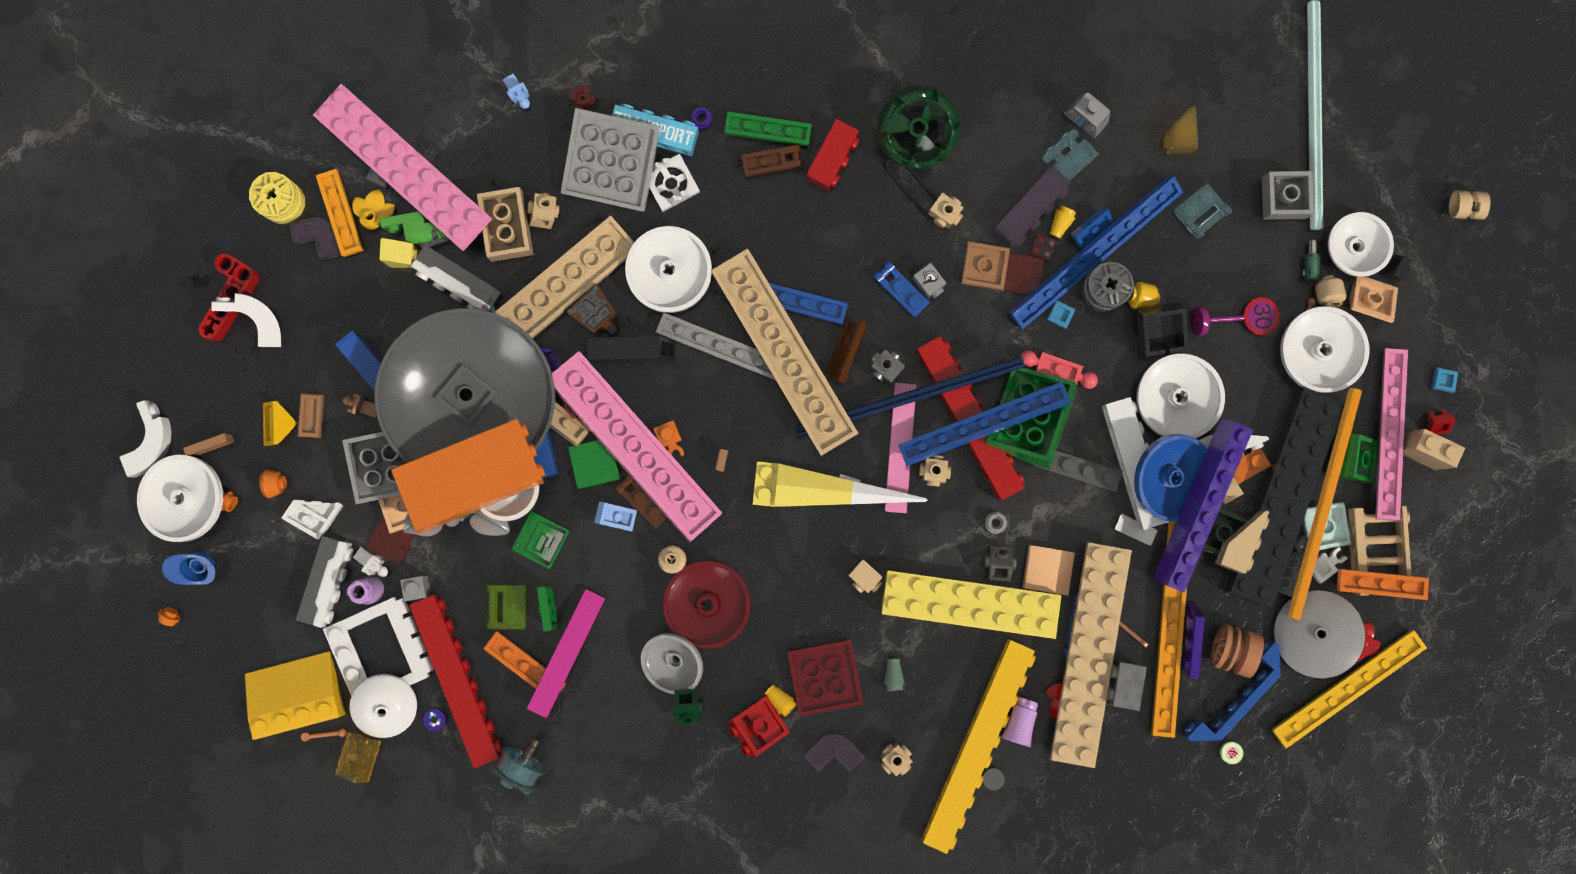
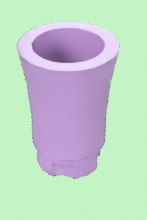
[347,576,384,606]
[1001,697,1038,747]

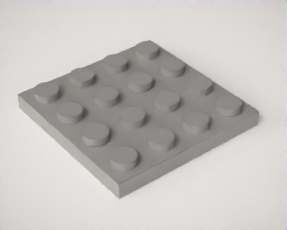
[561,108,661,212]

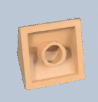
[1349,276,1398,323]

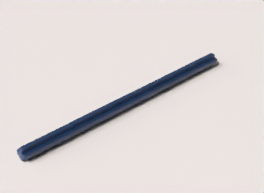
[795,357,1025,437]

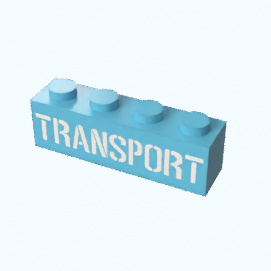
[612,104,699,156]

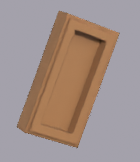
[298,394,324,438]
[183,433,234,457]

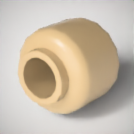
[1315,275,1347,308]
[658,545,687,574]

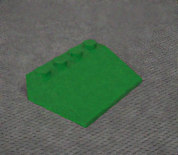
[986,368,1077,469]

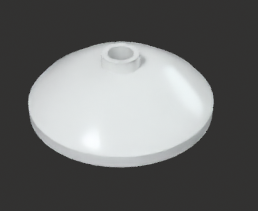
[1328,212,1394,277]
[480,485,539,521]
[350,674,417,738]

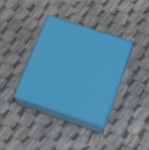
[1046,301,1076,329]
[1431,367,1458,393]

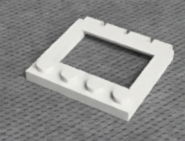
[323,597,435,697]

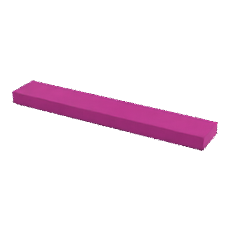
[527,589,605,718]

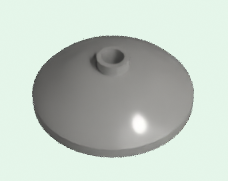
[641,633,703,694]

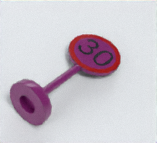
[1191,297,1280,336]

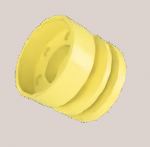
[249,172,305,224]

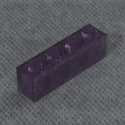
[993,165,1072,249]

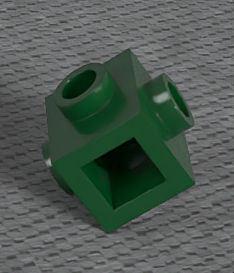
[671,689,703,724]

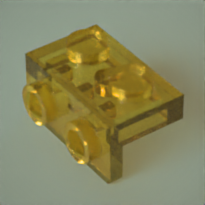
[335,732,381,783]

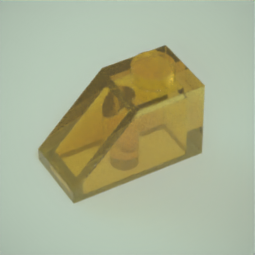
[1164,106,1198,154]

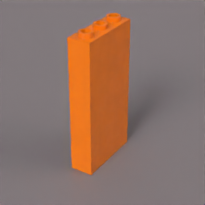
[391,419,546,534]

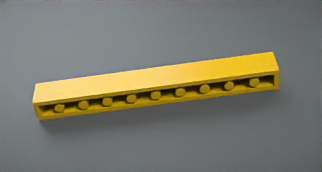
[921,639,1036,854]

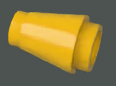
[1049,205,1076,239]
[765,684,797,717]

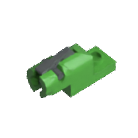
[380,211,450,248]

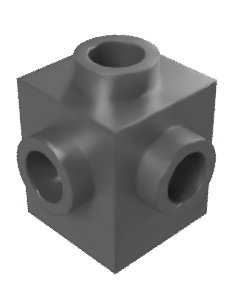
[870,350,905,384]
[984,546,1017,582]

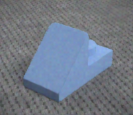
[594,501,637,531]

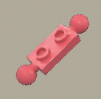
[1020,350,1098,389]

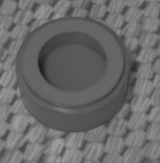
[982,767,1005,790]

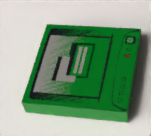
[511,511,570,569]

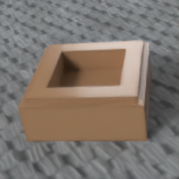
[715,449,729,472]

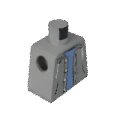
[1064,92,1110,139]

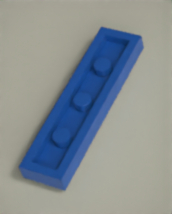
[769,283,848,325]

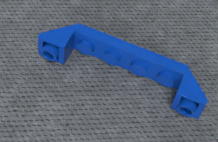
[1182,640,1281,741]

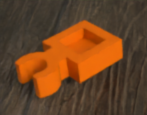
[653,420,684,457]

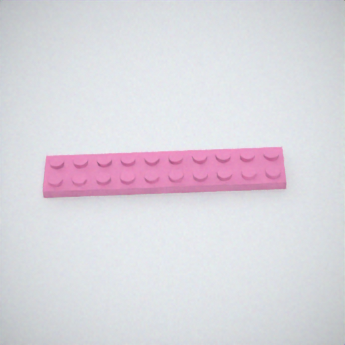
[313,84,492,251]
[552,351,722,543]

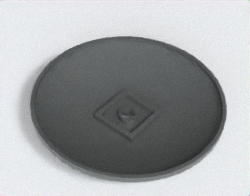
[375,308,555,463]

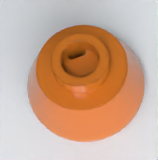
[259,469,287,499]

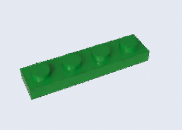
[724,112,812,147]

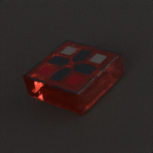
[1029,233,1058,261]

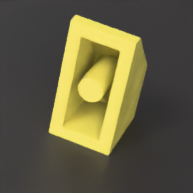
[380,238,420,268]

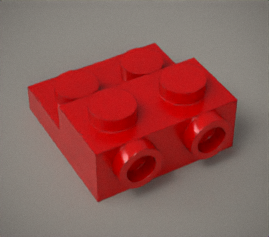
[727,695,790,758]

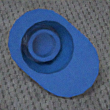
[162,551,216,585]

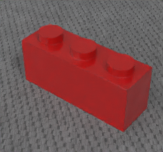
[806,119,860,191]

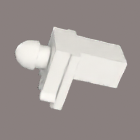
[353,547,388,577]

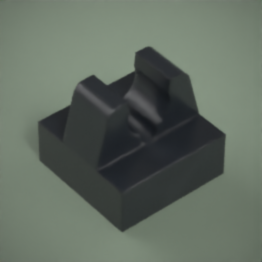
[1381,255,1412,281]

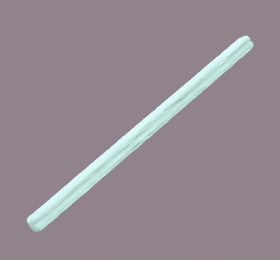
[1307,0,1323,231]

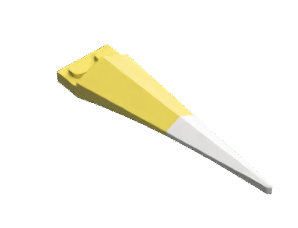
[753,462,928,507]

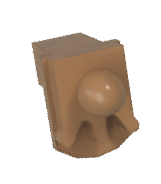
[343,393,378,419]

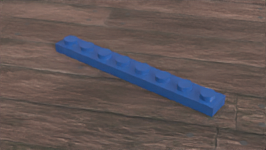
[898,382,1071,467]

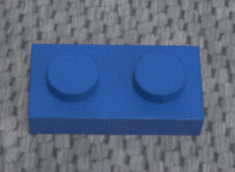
[1071,206,1114,250]

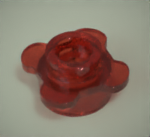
[570,86,595,109]

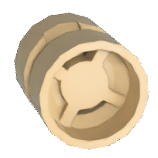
[1449,190,1491,219]

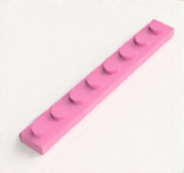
[1375,348,1408,521]

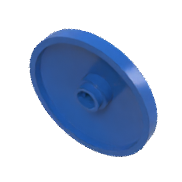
[1134,434,1208,521]

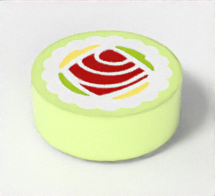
[1219,741,1243,764]

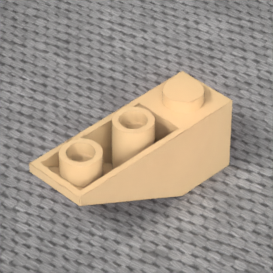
[1215,511,1269,574]

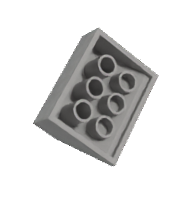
[342,432,406,504]

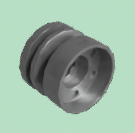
[1082,262,1134,312]

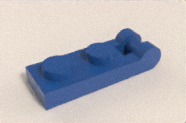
[872,261,930,318]

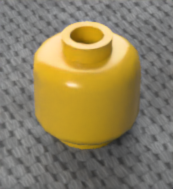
[1127,282,1160,309]

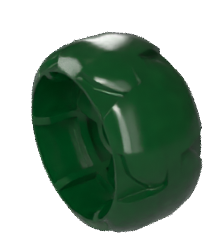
[877,85,960,170]

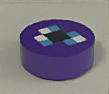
[423,708,447,731]

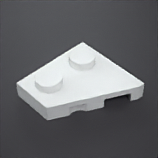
[282,500,343,541]

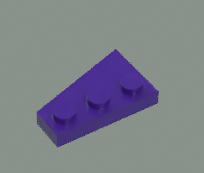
[1182,601,1205,679]

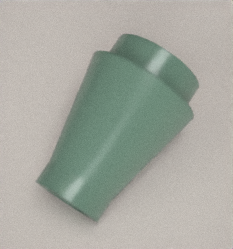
[884,659,905,691]

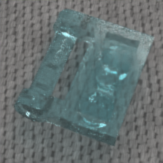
[1173,183,1232,239]

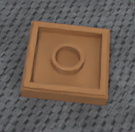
[961,241,1010,291]

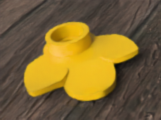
[352,190,395,230]

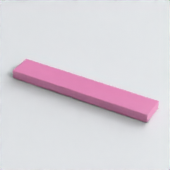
[885,383,916,513]

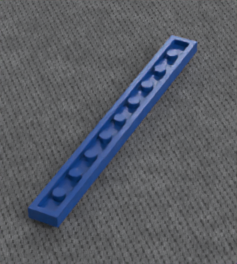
[1009,174,1183,330]

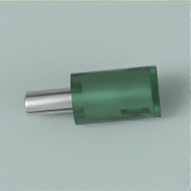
[1303,240,1321,282]

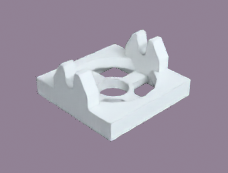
[649,154,700,212]

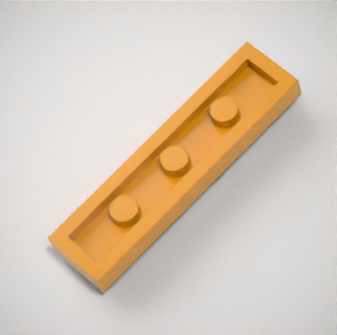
[316,169,364,257]

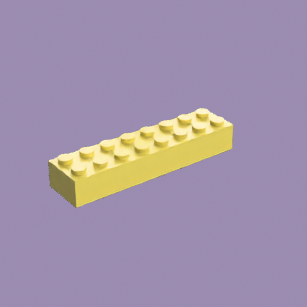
[880,570,1061,639]

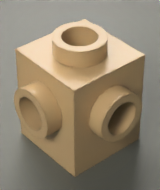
[527,193,559,229]
[928,193,964,229]
[919,455,951,487]
[880,742,913,776]

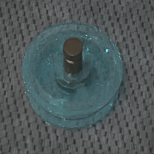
[492,737,546,795]

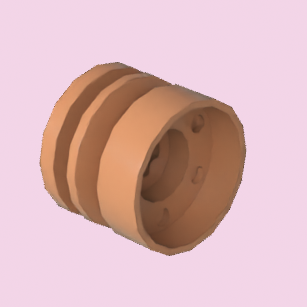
[1210,623,1264,678]

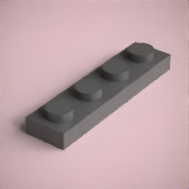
[1033,451,1122,492]

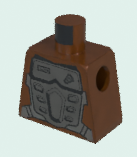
[566,284,619,337]

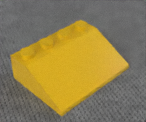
[245,651,346,740]

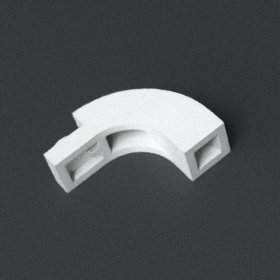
[212,293,281,347]
[120,400,171,478]

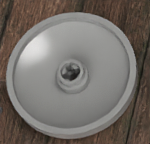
[1273,590,1365,678]

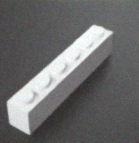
[1101,397,1169,530]

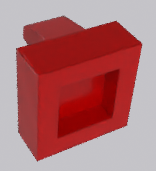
[1426,409,1456,434]

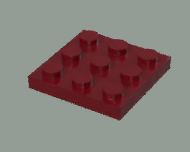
[787,639,863,717]

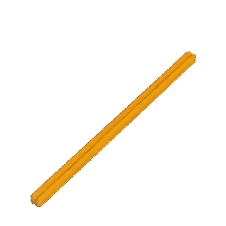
[1288,388,1362,620]

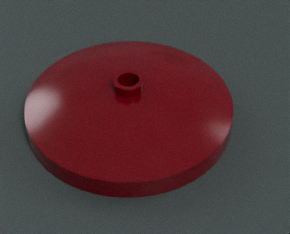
[663,561,751,649]

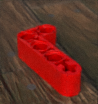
[199,254,259,342]

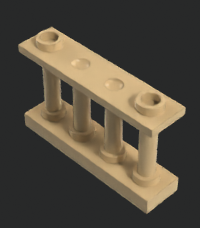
[1347,506,1412,596]

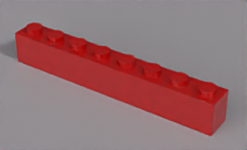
[916,337,1025,501]
[409,594,503,768]

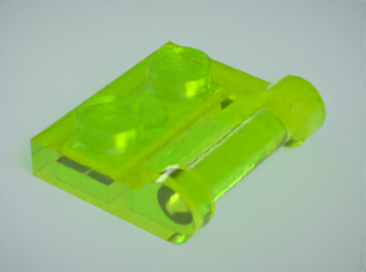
[487,585,526,629]

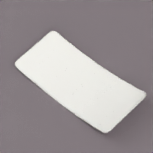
[1115,514,1157,545]

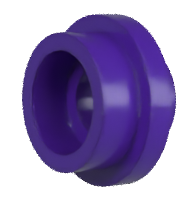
[690,107,712,129]

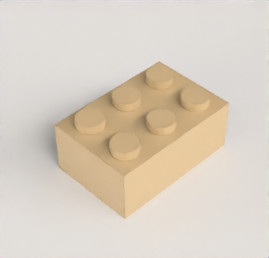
[477,187,534,262]

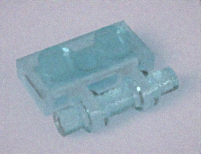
[1042,129,1099,184]

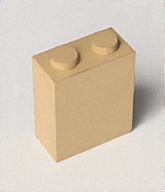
[1403,429,1465,470]

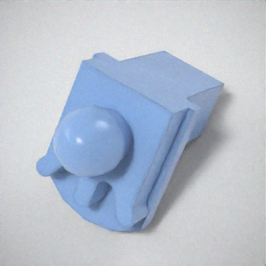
[503,74,530,109]

